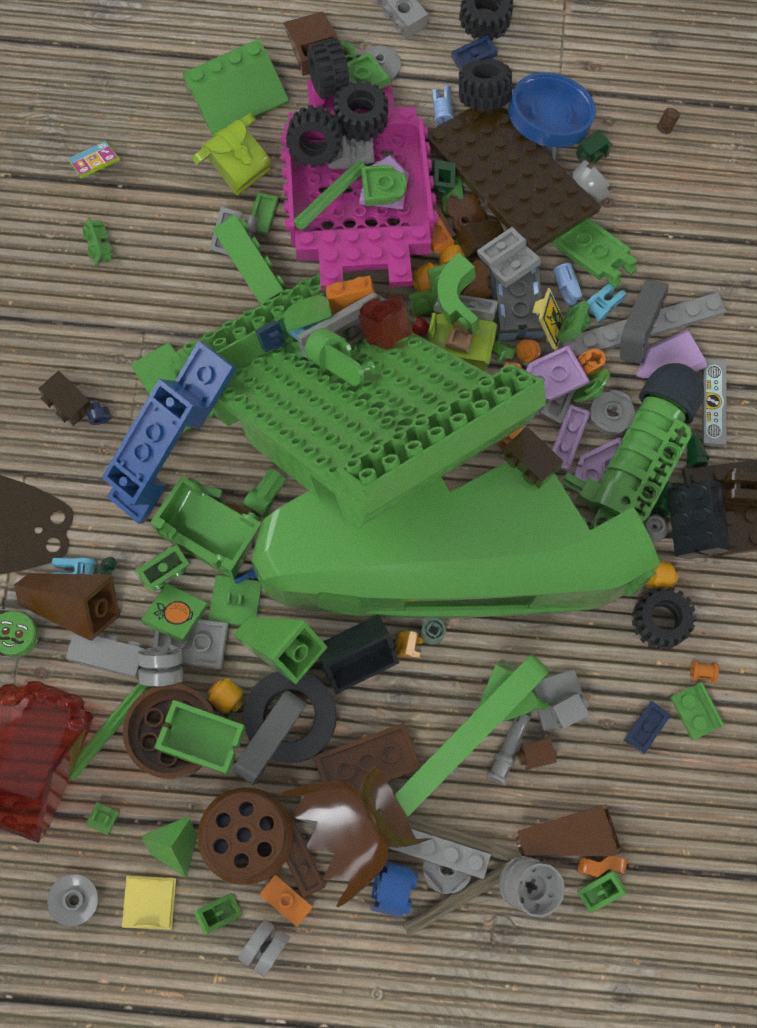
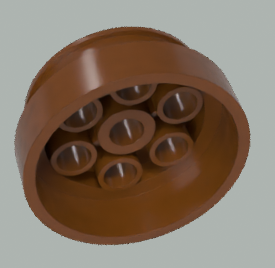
[123,684,215,780]
[198,787,293,885]

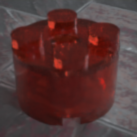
[358,295,413,350]

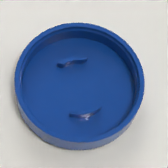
[508,73,596,148]

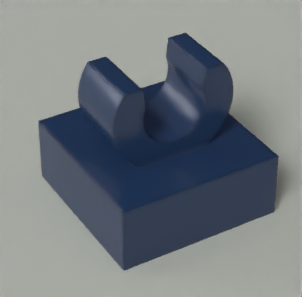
[255,320,285,353]

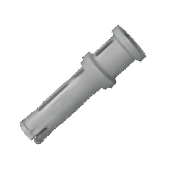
[486,714,531,786]

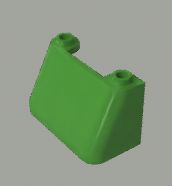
[150,476,261,579]

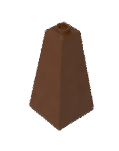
[14,573,120,641]
[515,804,622,856]

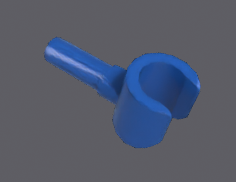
[234,567,258,584]

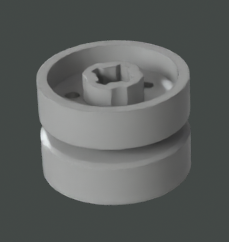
[138,647,183,686]
[238,919,290,977]

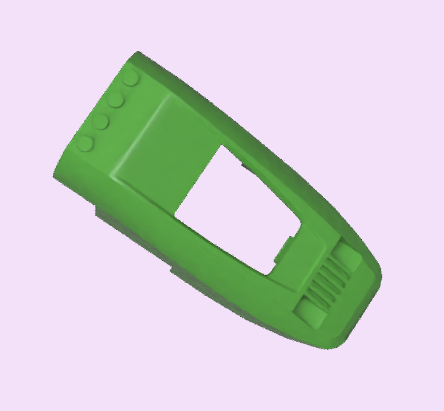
[252,462,660,618]

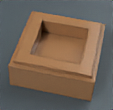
[446,325,475,354]

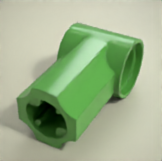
[243,468,286,517]

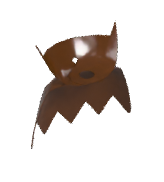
[278,754,432,908]

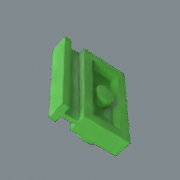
[670,682,724,741]

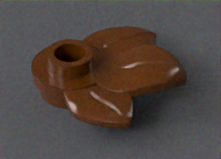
[446,193,487,233]

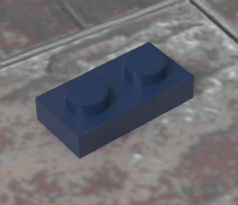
[451,35,498,70]
[623,701,671,755]

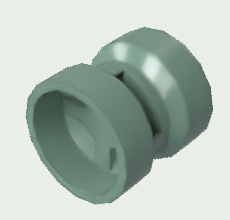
[421,618,446,645]

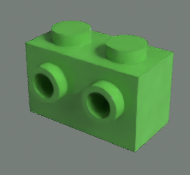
[134,544,189,591]

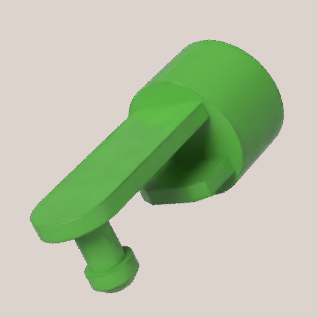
[305,328,376,386]

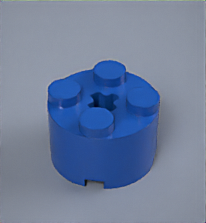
[370,861,418,918]

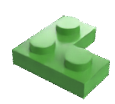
[409,264,446,317]

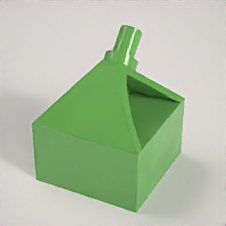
[477,659,548,722]

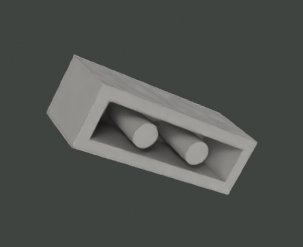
[66,633,144,680]

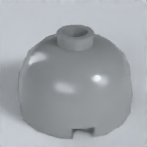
[572,160,613,203]

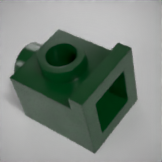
[576,129,612,164]
[429,160,456,197]

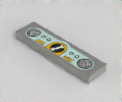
[702,359,726,447]

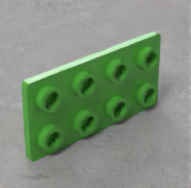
[131,343,215,435]

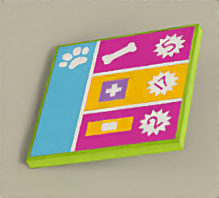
[67,141,120,179]

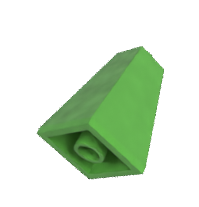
[233,617,327,684]

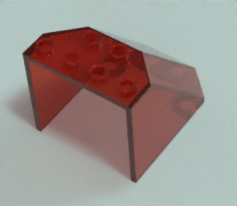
[0,681,94,843]

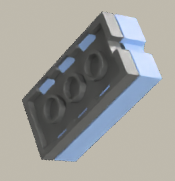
[491,251,544,341]

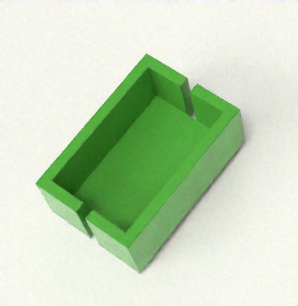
[155,700,246,776]

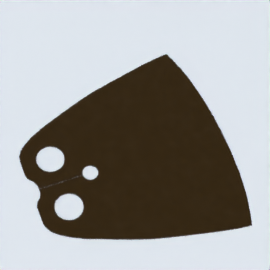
[0,475,73,574]

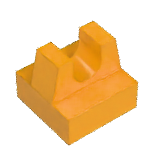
[394,631,423,658]

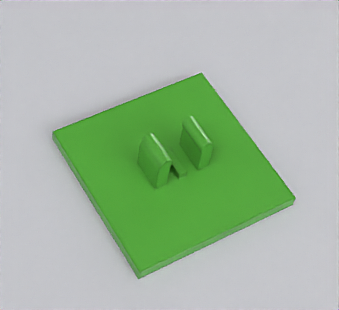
[208,575,262,626]

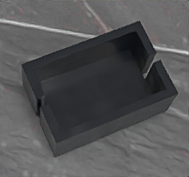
[667,479,731,560]
[318,615,400,695]

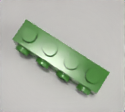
[213,214,285,304]

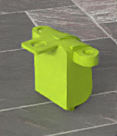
[191,112,271,195]
[429,313,497,372]

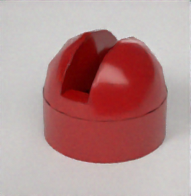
[411,316,429,336]

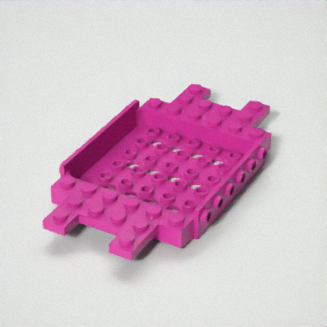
[280,76,438,291]

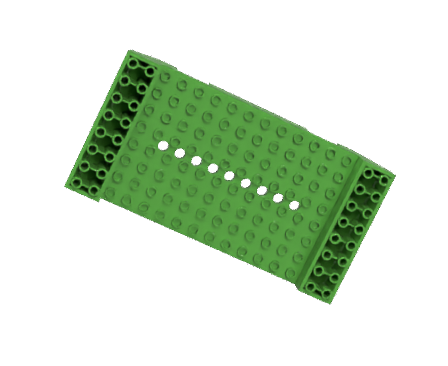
[177,271,546,529]

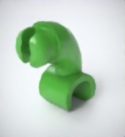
[340,40,356,62]

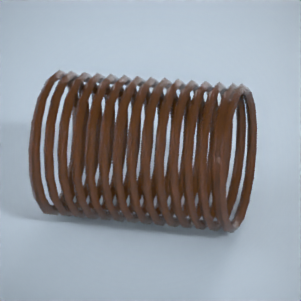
[657,108,680,134]

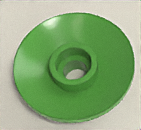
[572,369,610,402]

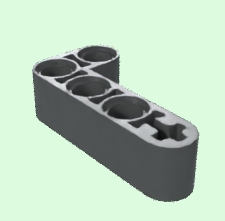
[620,279,669,364]
[232,690,307,786]

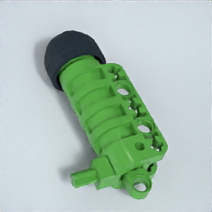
[561,363,704,529]

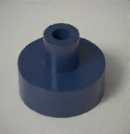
[87,402,112,425]

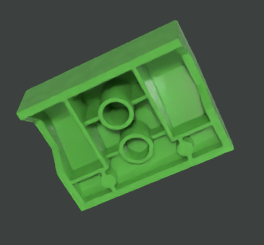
[182,39,289,135]

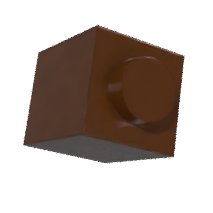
[517,738,557,770]

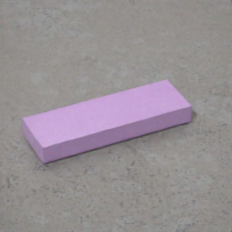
[552,404,590,473]

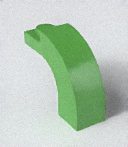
[438,253,480,335]

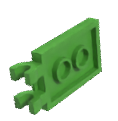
[552,219,637,289]

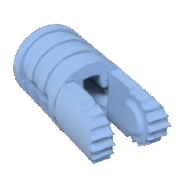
[432,85,454,126]
[553,263,582,307]

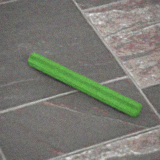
[294,161,365,230]
[64,683,152,780]

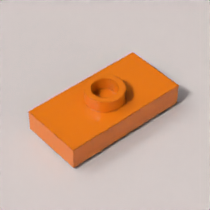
[431,214,454,254]
[259,875,313,927]

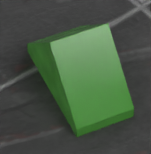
[577,870,628,913]
[194,893,242,935]

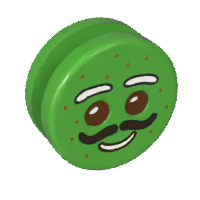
[0,611,39,658]

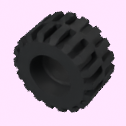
[459,0,514,40]
[307,38,350,99]
[459,59,512,111]
[334,80,388,142]
[286,105,343,168]
[632,586,696,650]

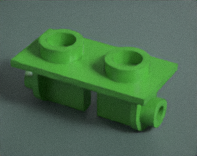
[83,217,113,267]

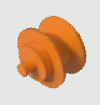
[516,339,541,362]

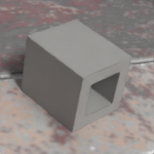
[548,691,589,729]

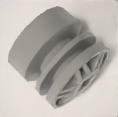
[499,856,565,918]

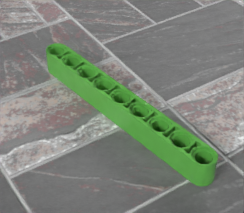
[395,654,550,818]

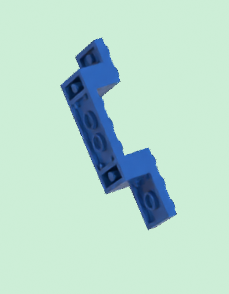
[101,341,237,524]

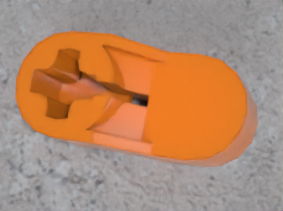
[576,349,606,377]
[577,856,628,878]

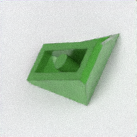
[142,816,197,878]

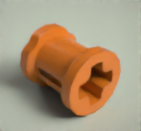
[690,660,719,684]

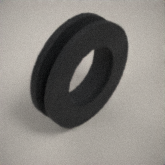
[243,671,337,763]

